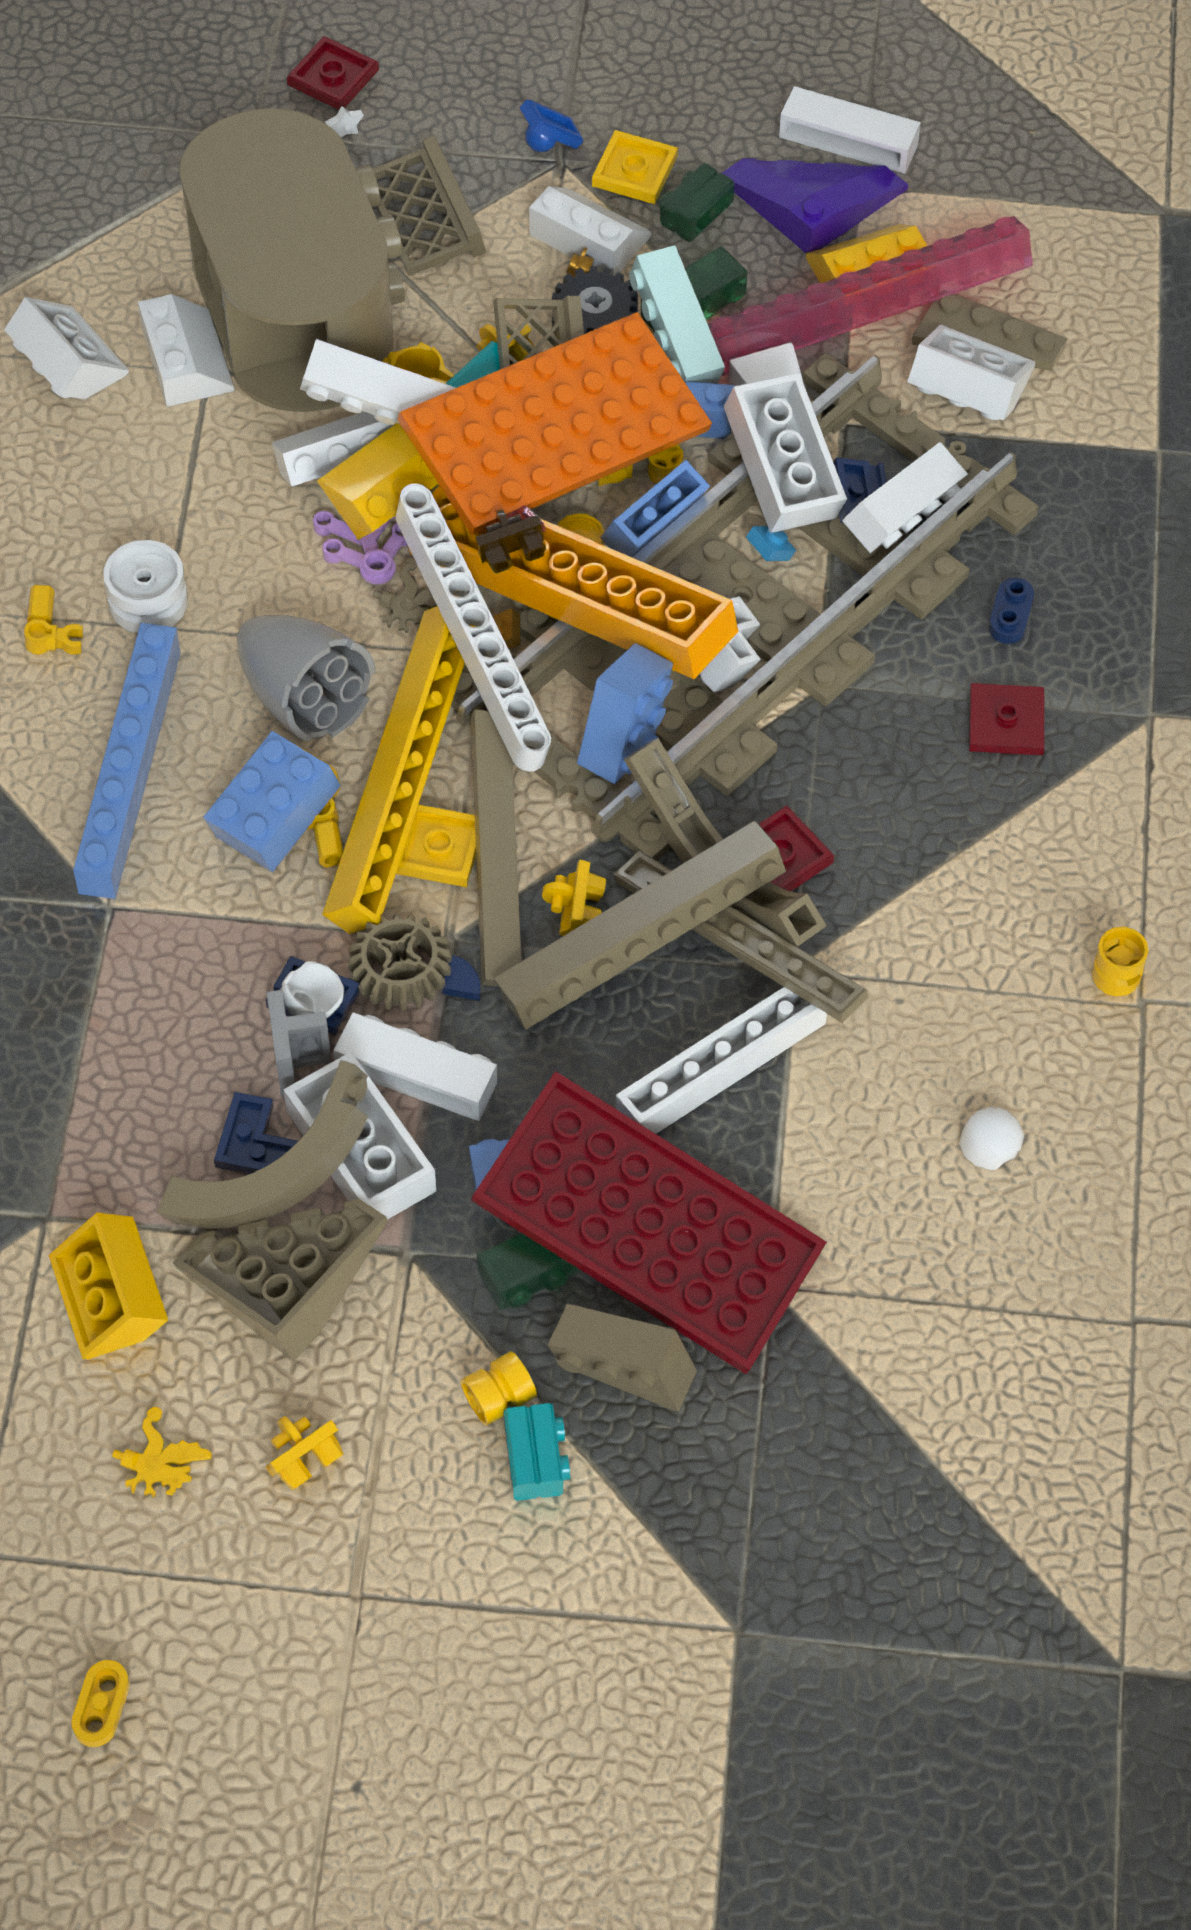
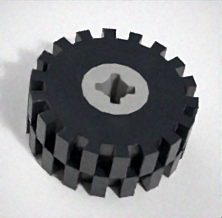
[552,267,638,336]

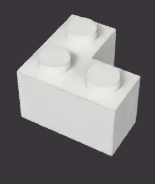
[700,596,761,692]

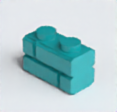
[504,1403,571,1501]

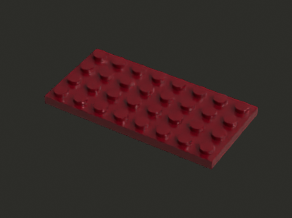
[471,1071,827,1374]

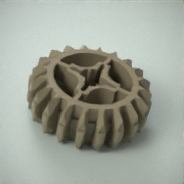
[348,911,452,1012]

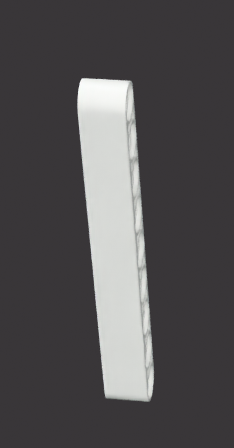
[395,484,551,772]

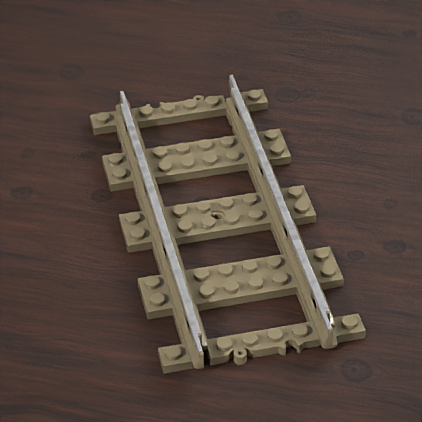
[451,353,1039,861]

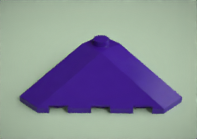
[719,158,908,253]

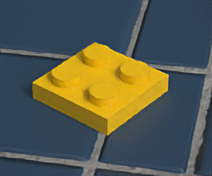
[592,130,678,204]
[396,805,476,887]

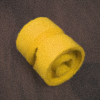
[1092,926,1149,997]
[460,1351,537,1426]

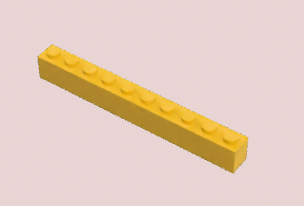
[322,606,475,934]

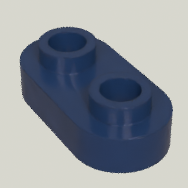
[989,577,1034,644]

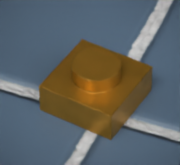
[492,608,521,649]

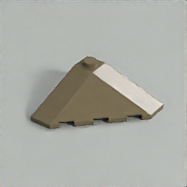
[173,1199,388,1361]

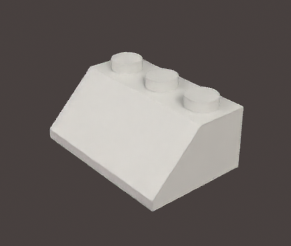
[529,186,652,276]
[138,294,234,407]
[4,297,129,399]
[908,325,1036,420]

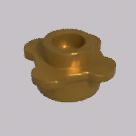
[566,247,594,277]

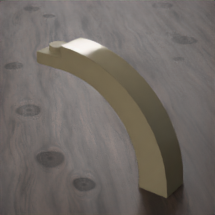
[157,1060,368,1229]

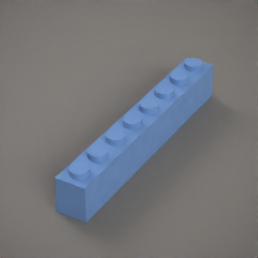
[73,623,181,899]

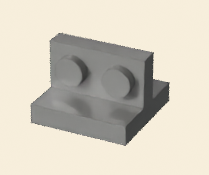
[267,990,332,1098]

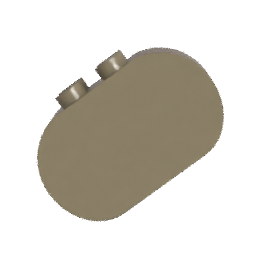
[179,108,405,412]

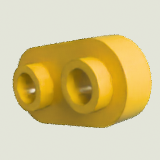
[71,1660,130,1747]

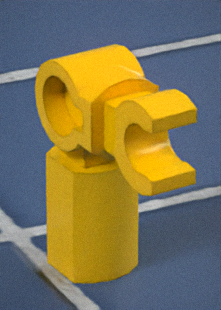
[24,585,83,655]
[307,798,343,868]

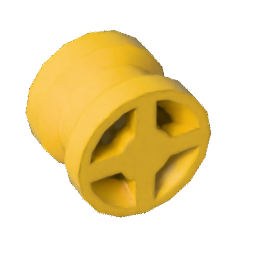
[648,445,683,484]

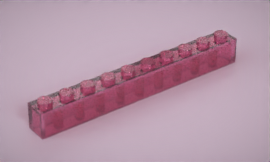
[707,216,1033,376]

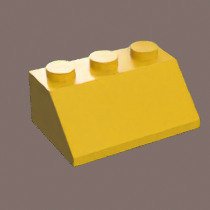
[806,224,930,307]
[317,423,438,540]
[49,1212,168,1360]

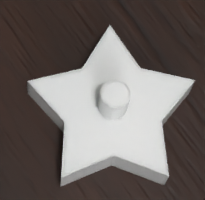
[325,106,364,138]

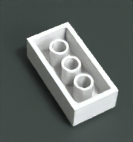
[724,373,847,533]
[283,1052,436,1219]

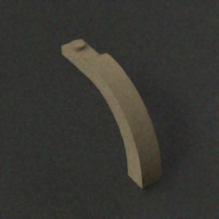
[623,738,827,947]

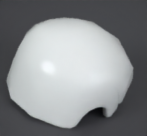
[280,961,344,1019]
[959,1107,1024,1170]

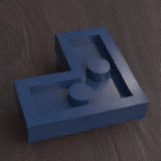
[214,1092,298,1174]

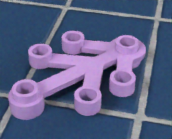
[313,511,407,584]

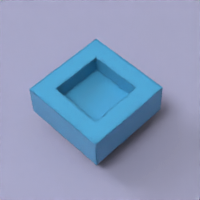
[746,526,796,561]

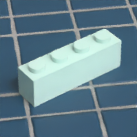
[629,245,725,383]

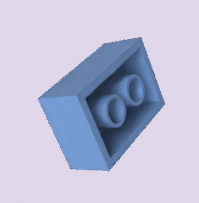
[577,643,673,784]
[203,731,341,873]

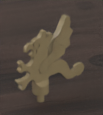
[372,558,437,633]

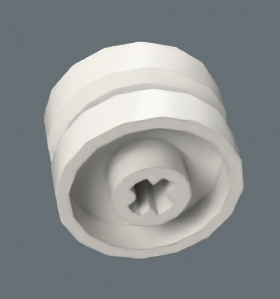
[104,540,188,633]

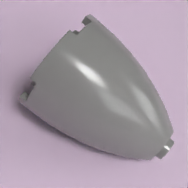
[237,615,375,742]

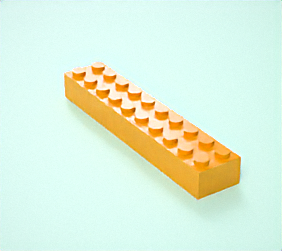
[408,485,739,679]

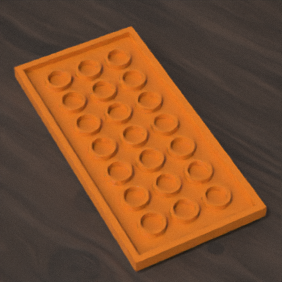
[397,312,712,535]

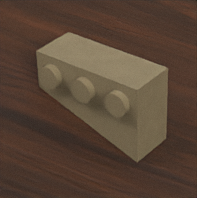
[548,1304,697,1412]

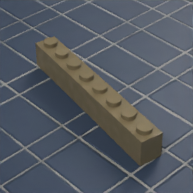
[494,821,786,1030]

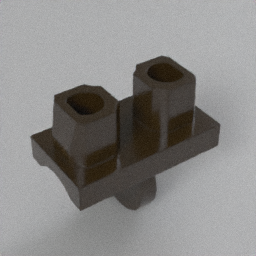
[476,509,544,574]

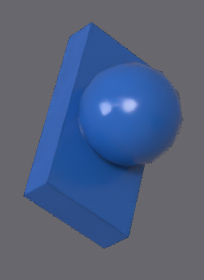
[519,99,583,152]

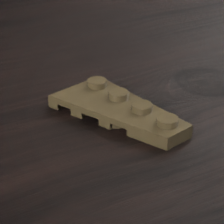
[912,288,1067,371]

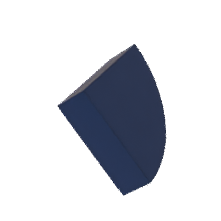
[442,955,481,1001]

